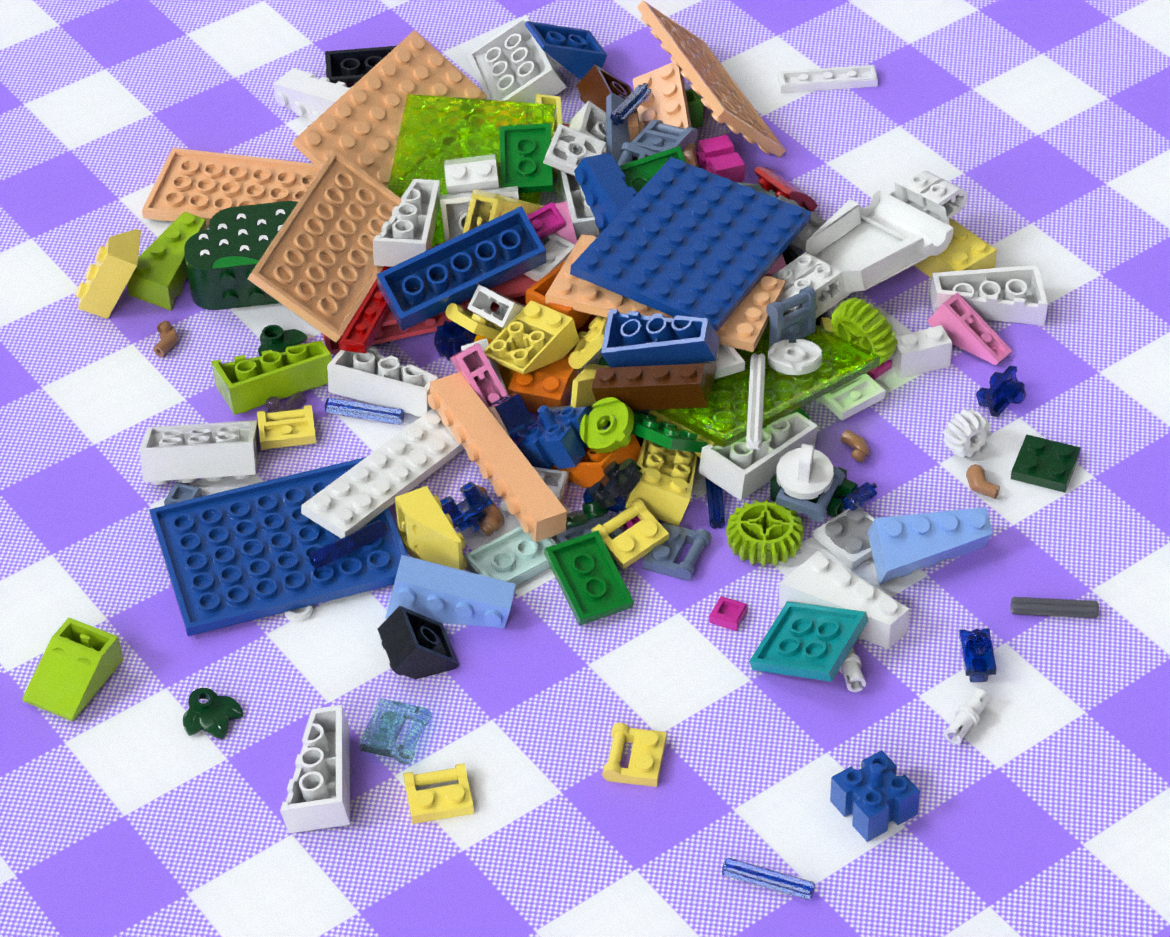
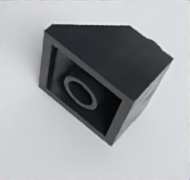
[377,606,459,680]

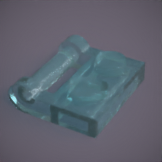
[359,698,432,765]

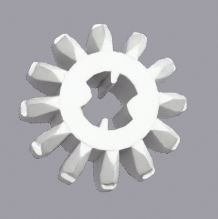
[943,409,991,457]

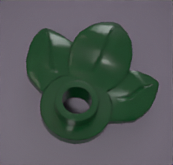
[258,325,307,356]
[566,501,609,527]
[183,688,243,740]

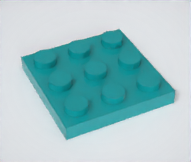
[749,601,869,682]

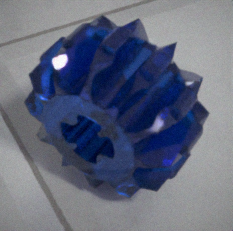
[434,321,477,361]

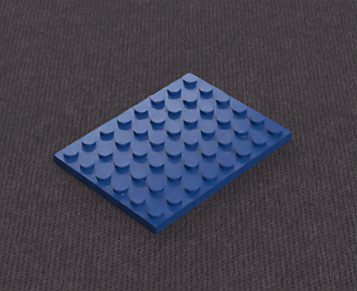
[570,157,811,332]
[149,457,408,636]

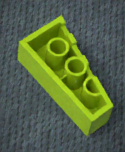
[127,212,207,311]
[211,341,332,415]

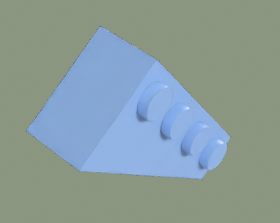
[868,507,993,585]
[385,555,516,628]

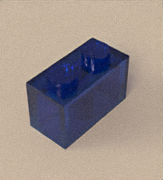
[486,394,535,439]

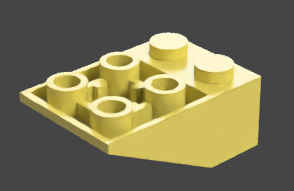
[462,188,544,234]
[484,300,580,375]
[625,439,697,526]
[395,486,467,570]

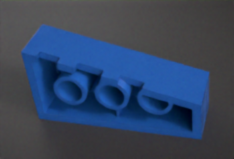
[574,153,637,232]
[601,309,720,368]

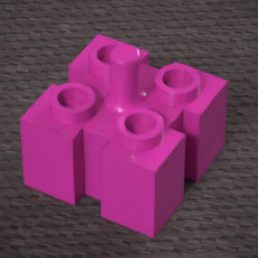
[695,135,745,183]

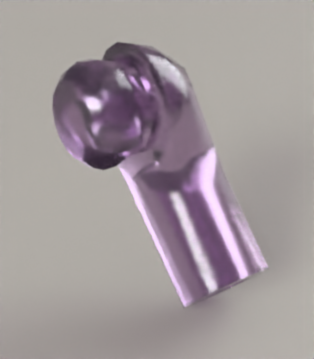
[265,391,307,413]

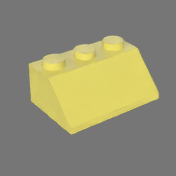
[76,229,141,319]

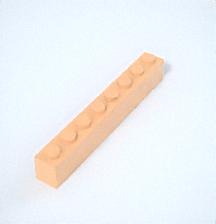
[428,372,567,542]

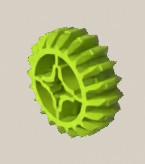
[830,297,898,367]
[726,498,804,567]

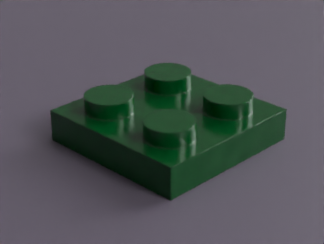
[1011,434,1081,493]

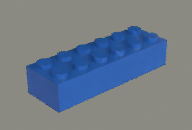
[377,206,546,331]

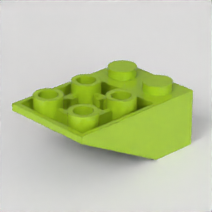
[22,617,123,722]

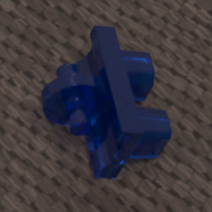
[976,366,1026,417]
[440,482,493,533]
[959,628,996,683]

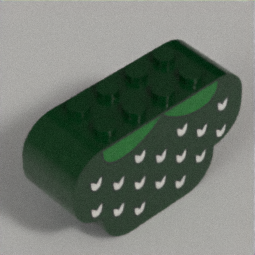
[184,201,298,310]

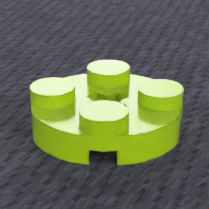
[580,397,634,453]

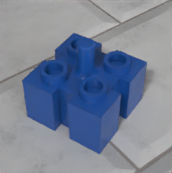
[517,405,590,469]
[830,750,920,842]

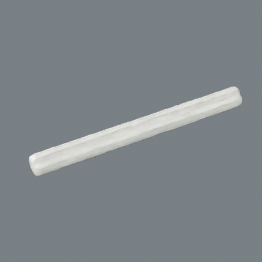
[746,353,765,451]

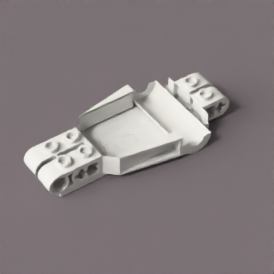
[772,171,968,318]

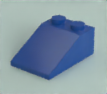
[525,21,607,80]

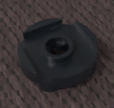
[588,458,642,509]

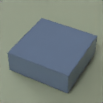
[164,482,202,505]

